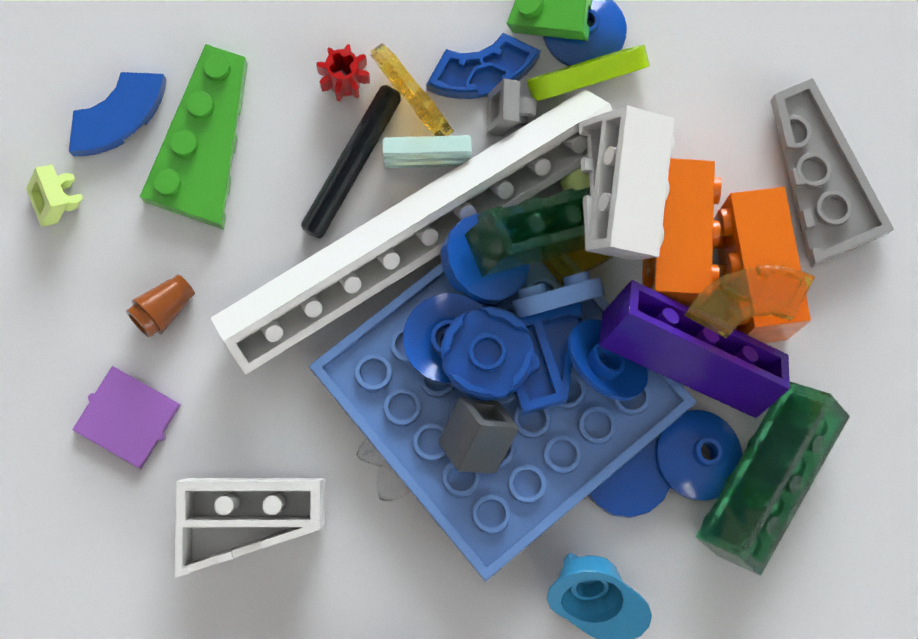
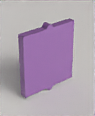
[72,366,181,469]

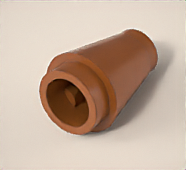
[126,274,195,338]

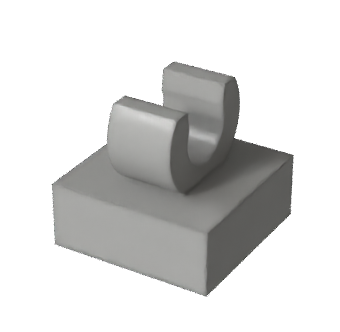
[487,78,537,137]

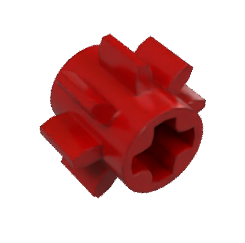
[316,44,371,102]

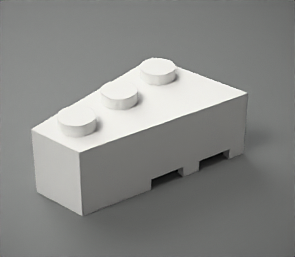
[579,105,675,261]
[175,478,325,578]

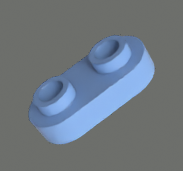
[511,271,605,318]

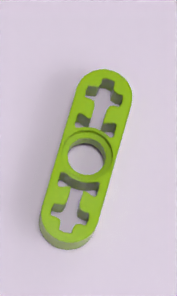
[526,44,650,101]

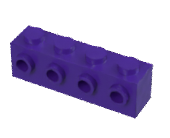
[599,280,790,418]

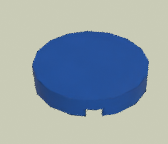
[441,214,530,304]
[440,306,535,401]
[588,437,670,518]

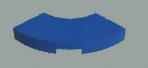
[426,33,541,99]
[69,72,167,156]

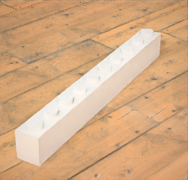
[211,89,612,375]

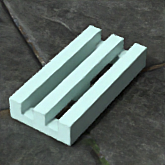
[383,135,472,168]

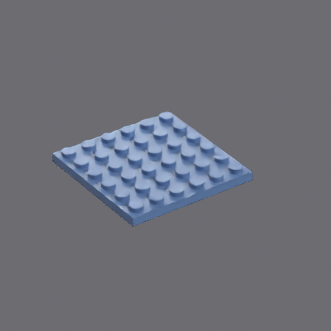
[309,205,697,582]

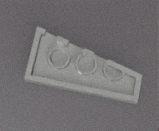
[771,78,894,268]

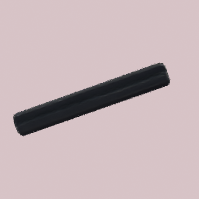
[301,85,401,239]

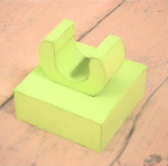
[26,165,83,227]

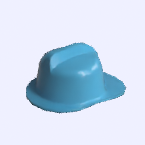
[547,553,652,639]

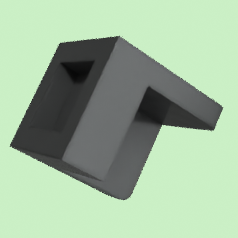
[439,397,519,473]

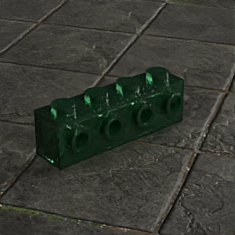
[464,187,590,277]
[696,382,850,576]

